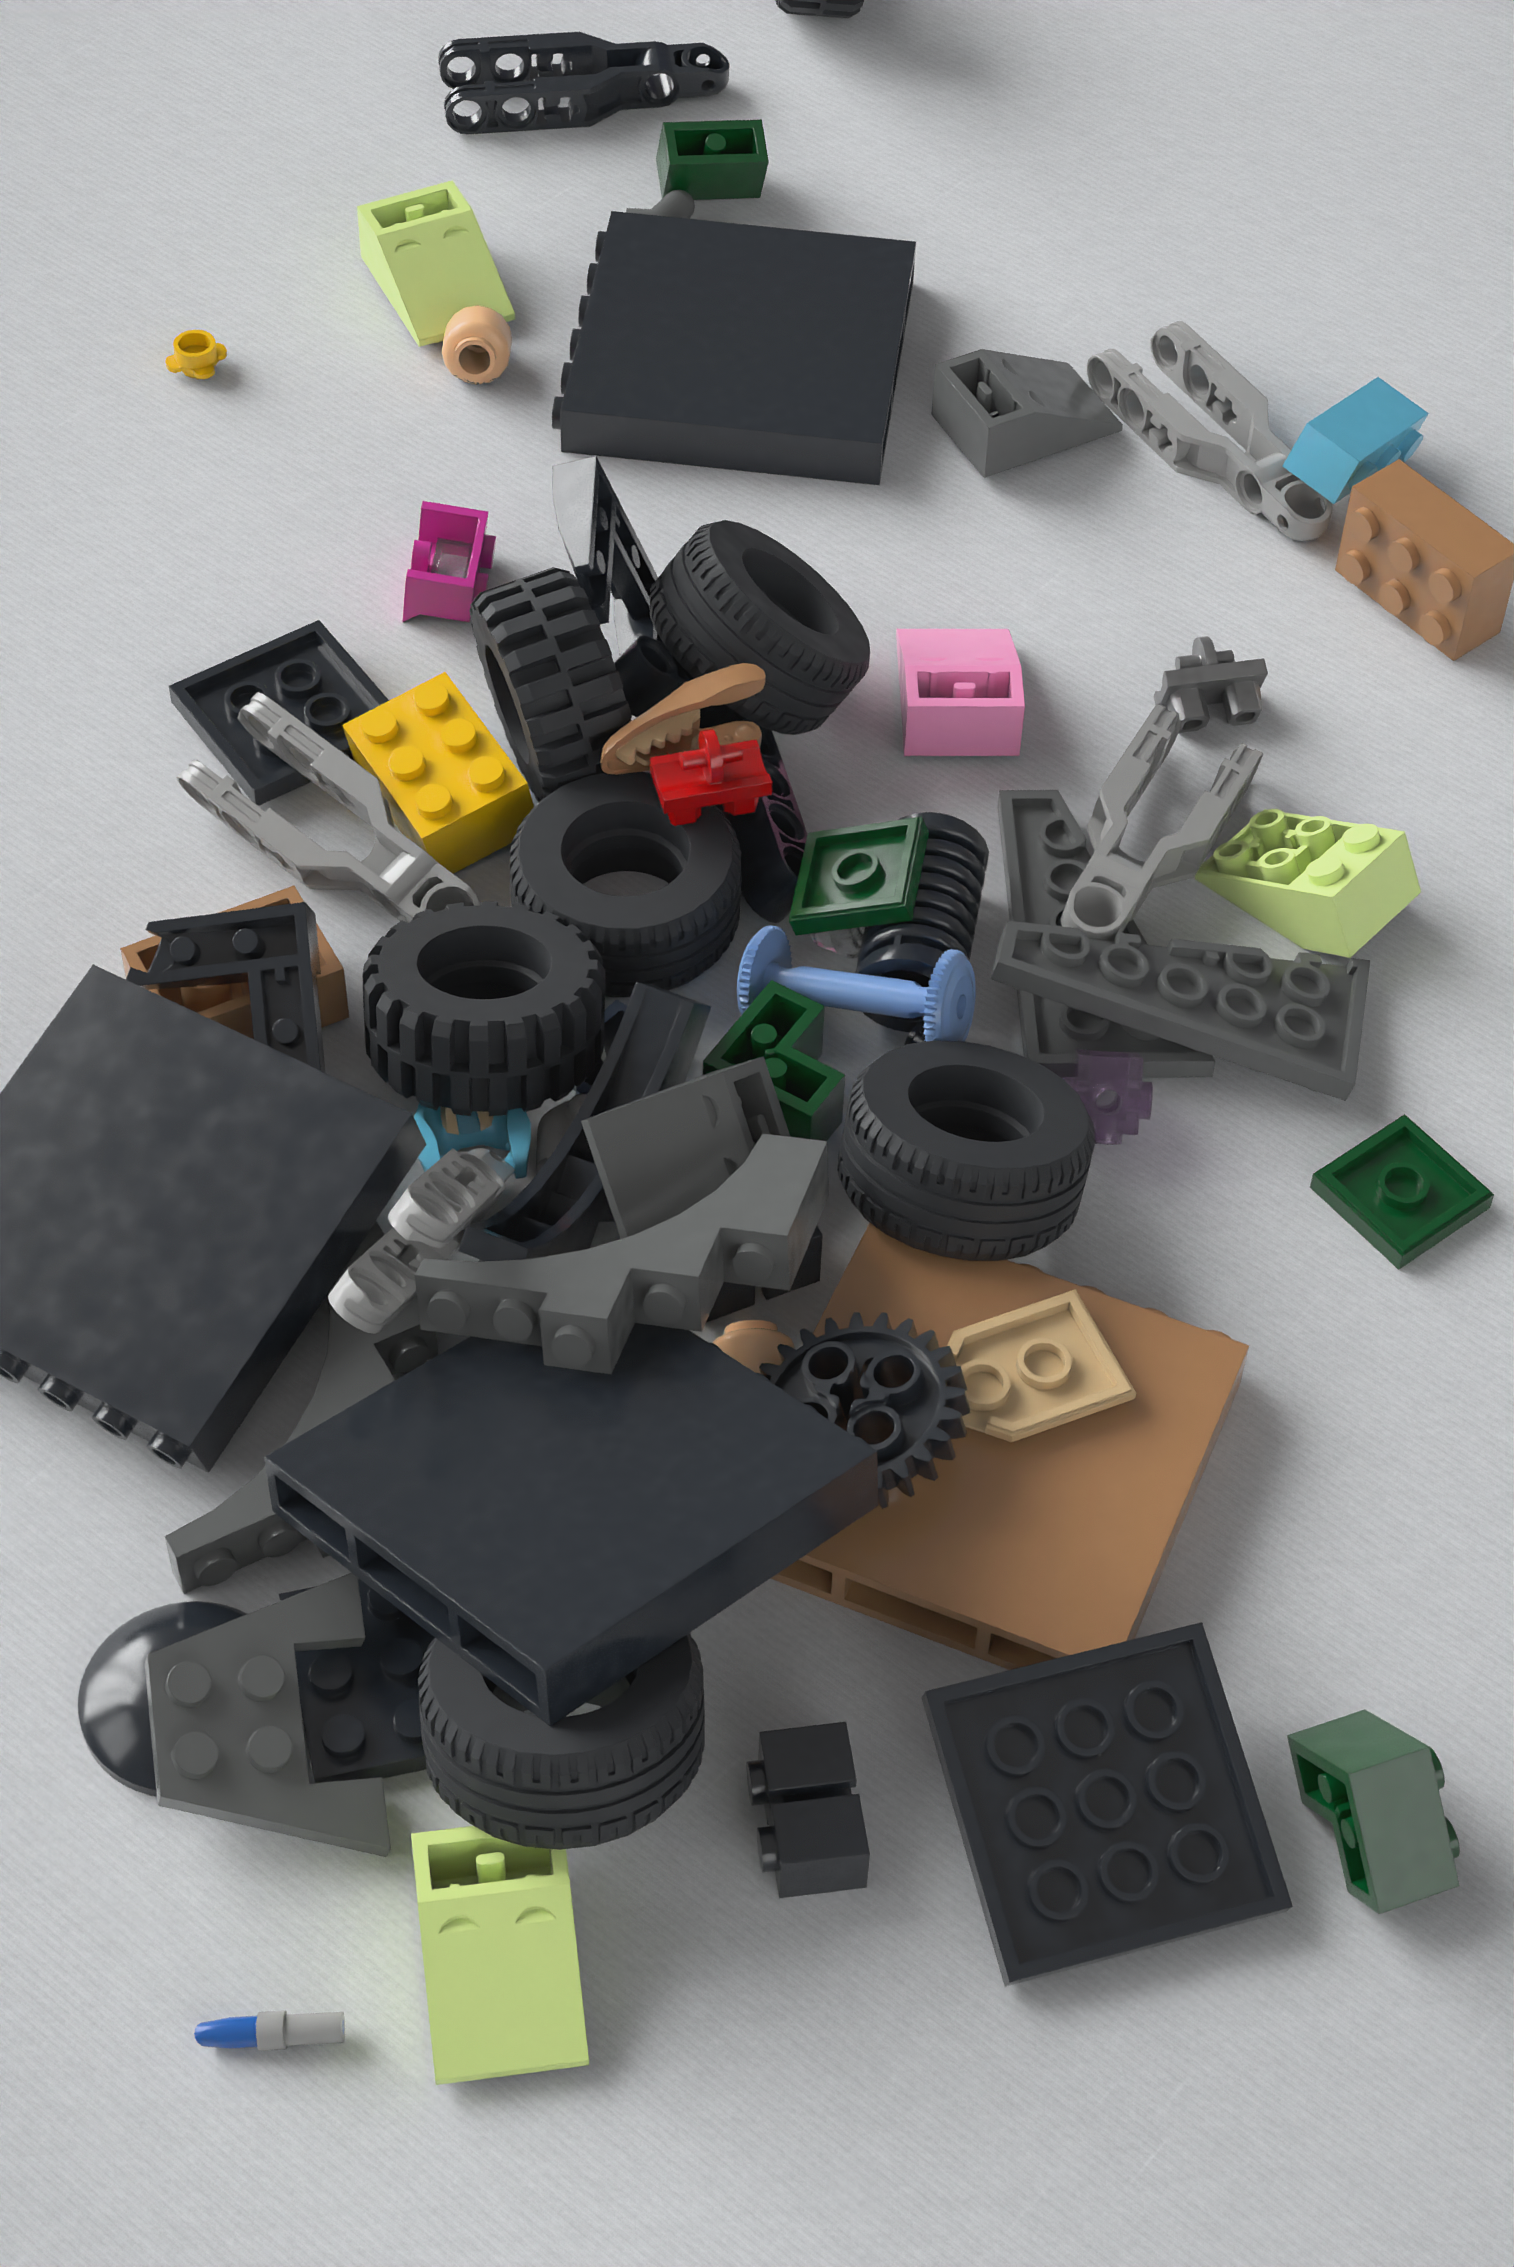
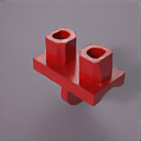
[650,729,772,826]

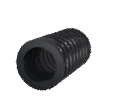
[855,812,989,1033]

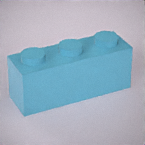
[1283,377,1429,504]

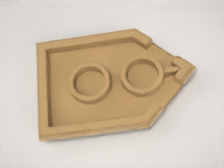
[947,1289,1136,1442]

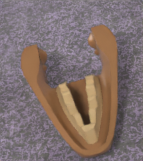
[601,663,766,775]

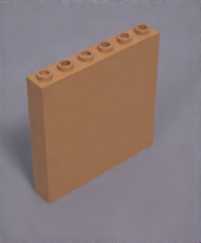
[770,1223,1249,1670]

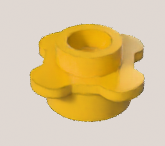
[165,330,227,379]

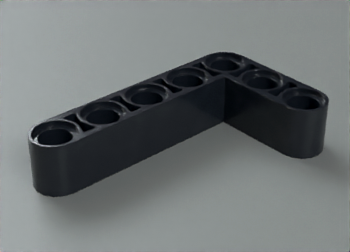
[614,635,808,923]

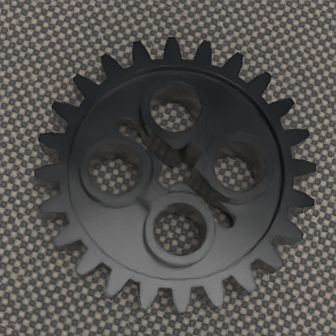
[759,1312,970,1509]

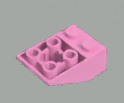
[896,629,1025,756]

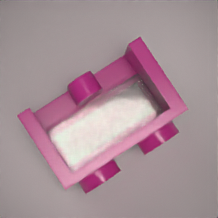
[402,501,496,622]

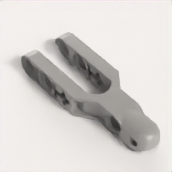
[1087,321,1333,541]
[176,692,480,923]
[1061,704,1263,941]
[328,1148,515,1334]

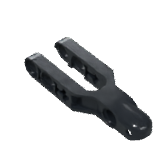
[438,31,730,135]

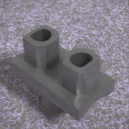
[1154,636,1268,733]

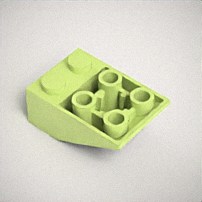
[357,180,515,347]
[1194,809,1421,958]
[411,1826,589,2085]

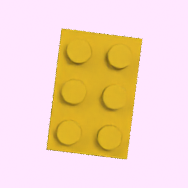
[342,672,534,874]

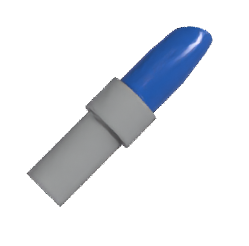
[194,2010,345,2051]

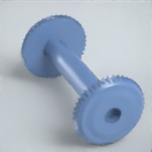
[737,925,976,1042]

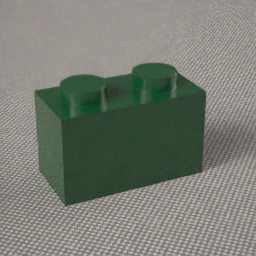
[656,119,769,200]

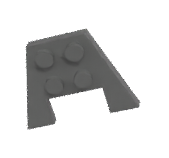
[145,1573,391,1857]

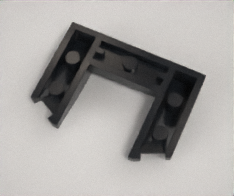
[552,456,663,656]
[126,902,326,1073]

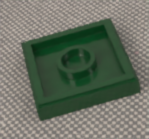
[789,817,929,936]
[1310,1114,1494,1270]

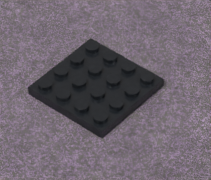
[921,1622,1293,1987]

